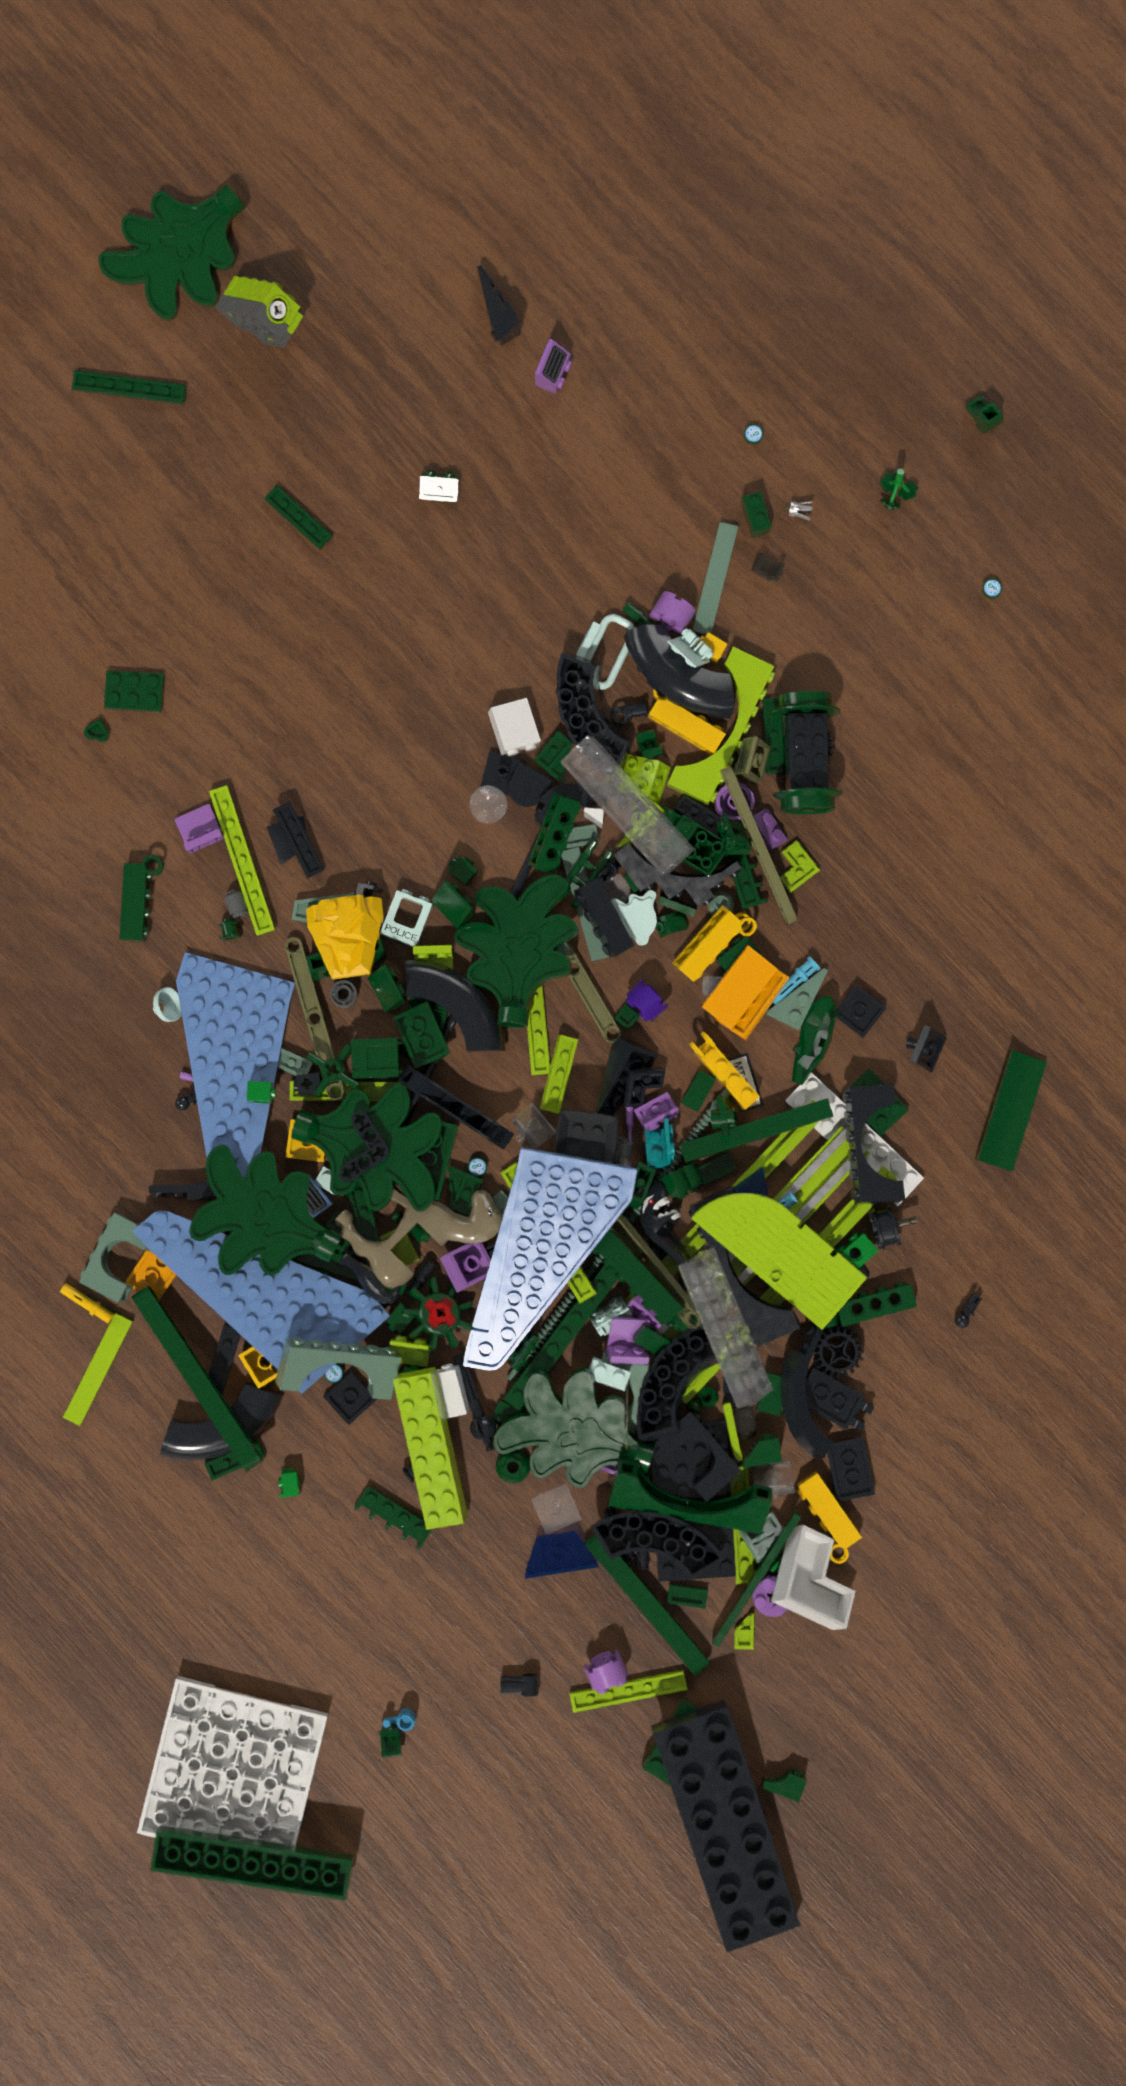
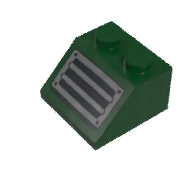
[741,1432,782,1468]

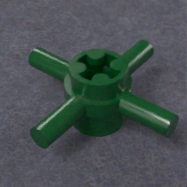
[307,1044,359,1096]
[711,1095,737,1141]

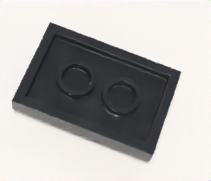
[827,1436,875,1502]

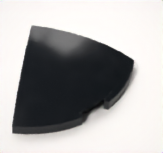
[267,816,306,864]

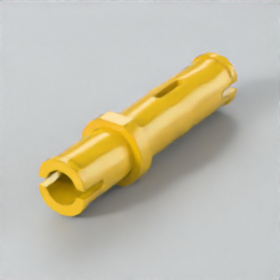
[60,1283,114,1324]

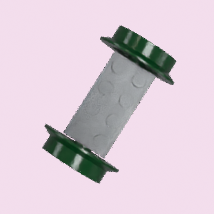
[771,691,843,815]

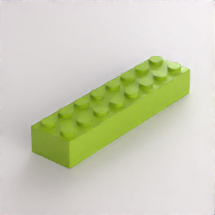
[393,1367,468,1530]

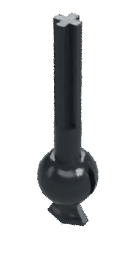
[453,1353,496,1452]

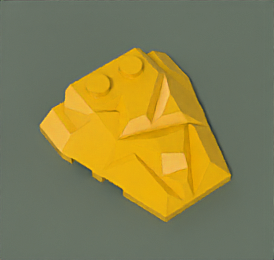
[306,894,384,980]

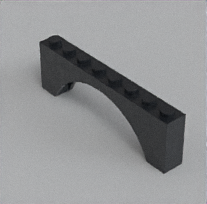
[688,1185,801,1347]

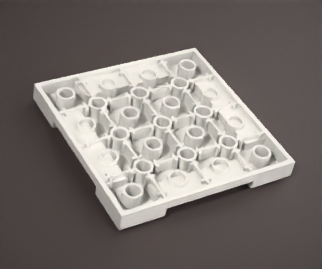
[137,1676,329,1846]

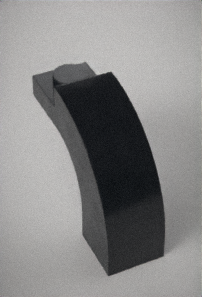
[534,784,598,827]

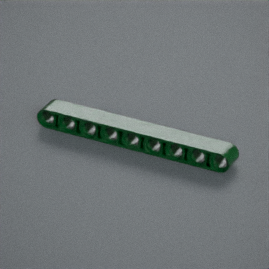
[584,1533,710,1675]

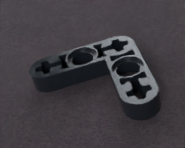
[339,1111,390,1182]

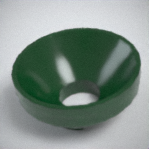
[496,1449,531,1484]

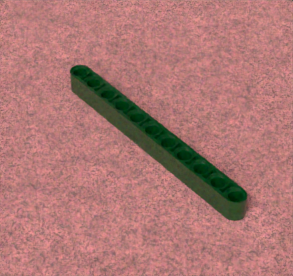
[131,1285,263,1472]

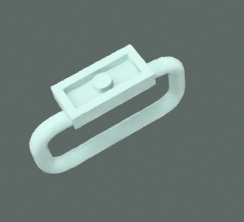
[576,614,635,690]

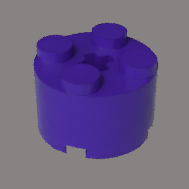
[625,978,669,1022]

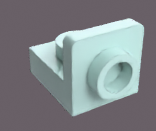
[315,1166,334,1194]

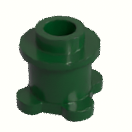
[658,806,682,831]
[219,918,241,941]

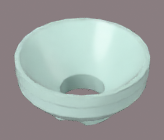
[153,987,182,1022]

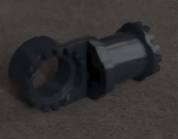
[610,700,648,726]

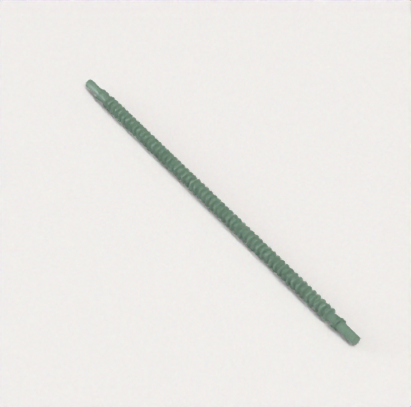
[506,1088,730,1382]

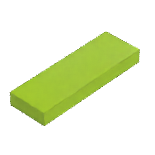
[722,1401,742,1461]

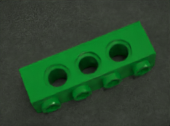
[833,1232,879,1269]

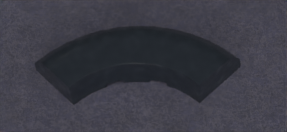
[624,624,734,718]
[556,652,634,778]
[405,959,506,1052]
[636,1320,723,1441]
[160,1382,284,1461]
[590,1511,725,1580]

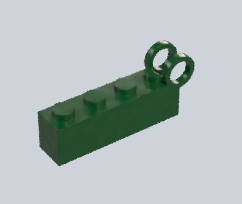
[119,855,164,942]

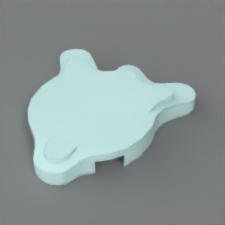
[611,890,657,946]

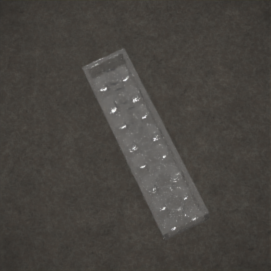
[561,735,695,876]

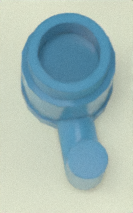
[383,1708,417,1731]

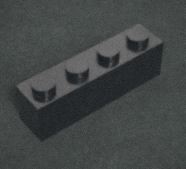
[573,878,635,958]

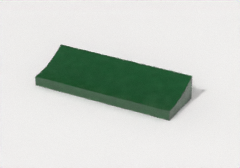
[975,1050,1047,1172]

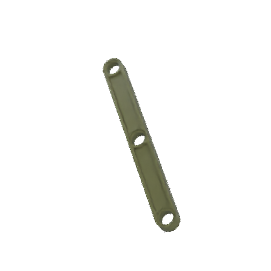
[720,766,797,925]
[549,913,621,1043]
[285,937,345,1101]
[609,1213,704,1329]

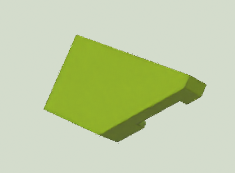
[734,1612,754,1650]

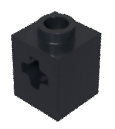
[293,1073,322,1096]

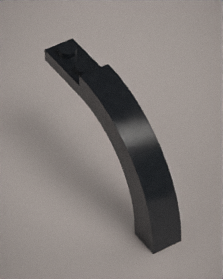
[149,1134,265,1200]
[781,1321,832,1458]

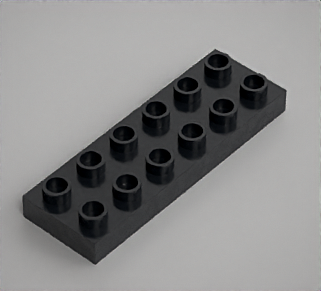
[650,1699,801,1953]

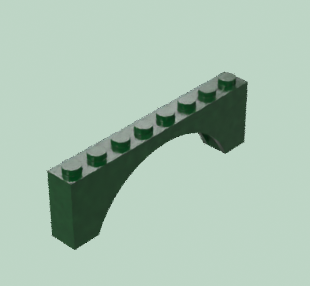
[609,1459,772,1534]

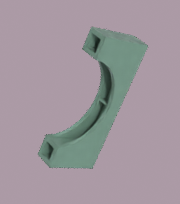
[275,1337,402,1400]

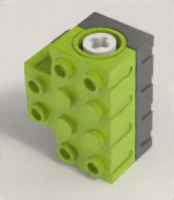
[215,276,303,348]

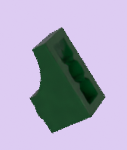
[761,1768,807,1803]

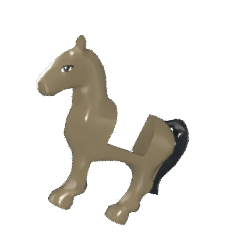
[334,1181,503,1304]

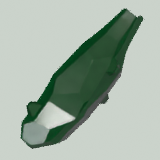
[792,996,838,1085]

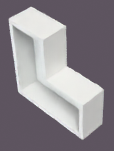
[772,1525,855,1630]

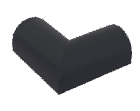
[623,1067,666,1107]

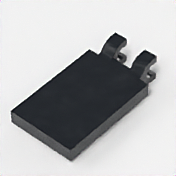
[805,1368,874,1431]

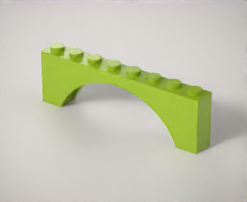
[667,647,775,806]

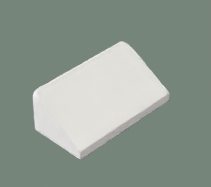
[584,807,604,828]

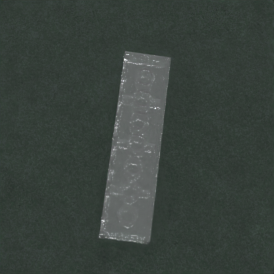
[678,1247,773,1408]

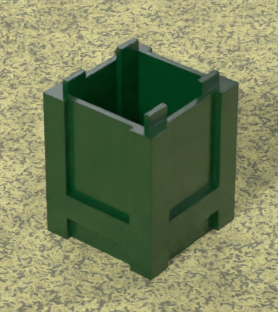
[351,1038,403,1080]

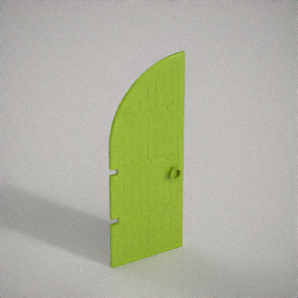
[691,1193,867,1330]

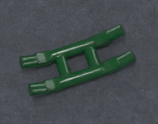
[565,839,614,909]

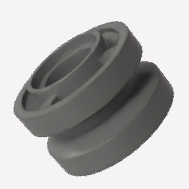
[330,980,358,1008]

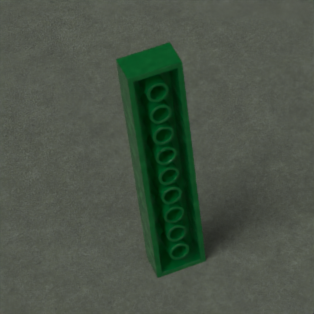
[150,1825,354,1901]

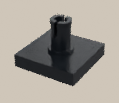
[480,751,526,796]
[906,1025,947,1073]

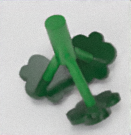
[880,468,919,510]

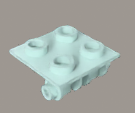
[667,628,714,667]
[589,1296,633,1336]

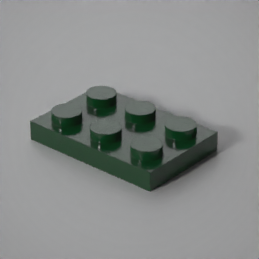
[104,671,164,713]
[393,1001,451,1070]
[841,1068,909,1136]

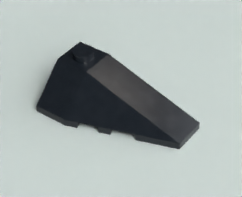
[477,265,521,346]
[596,1036,658,1116]

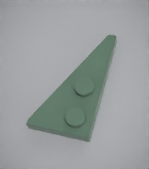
[765,968,828,1031]

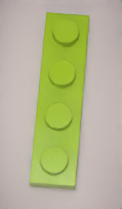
[540,1035,578,1114]

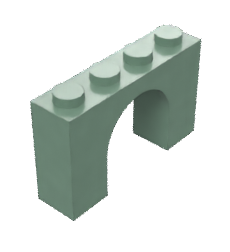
[79,1213,151,1304]
[601,1351,650,1435]

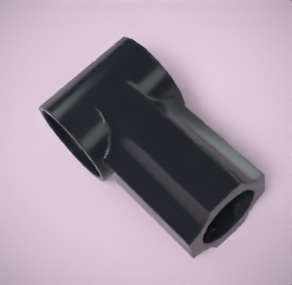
[500,1674,539,1697]

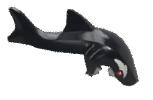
[640,1181,704,1292]

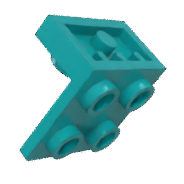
[644,1118,675,1168]

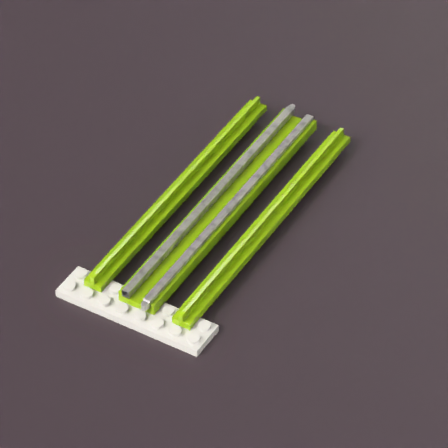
[608,1073,924,1404]

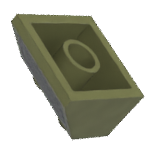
[734,736,771,784]

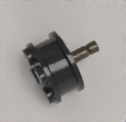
[868,1204,917,1250]

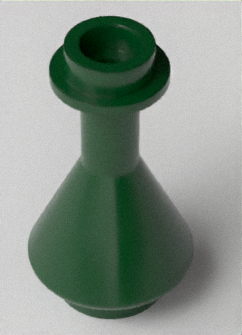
[391,1210,431,1244]

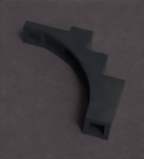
[614,841,741,907]
[398,1065,514,1150]

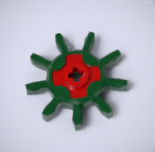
[401,1277,474,1351]

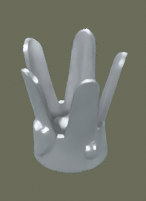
[784,501,813,521]

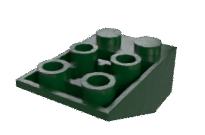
[662,814,727,877]
[431,881,475,930]
[368,964,407,1013]

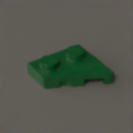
[533,731,573,784]
[448,1166,484,1216]

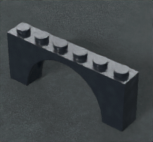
[842,1085,905,1205]

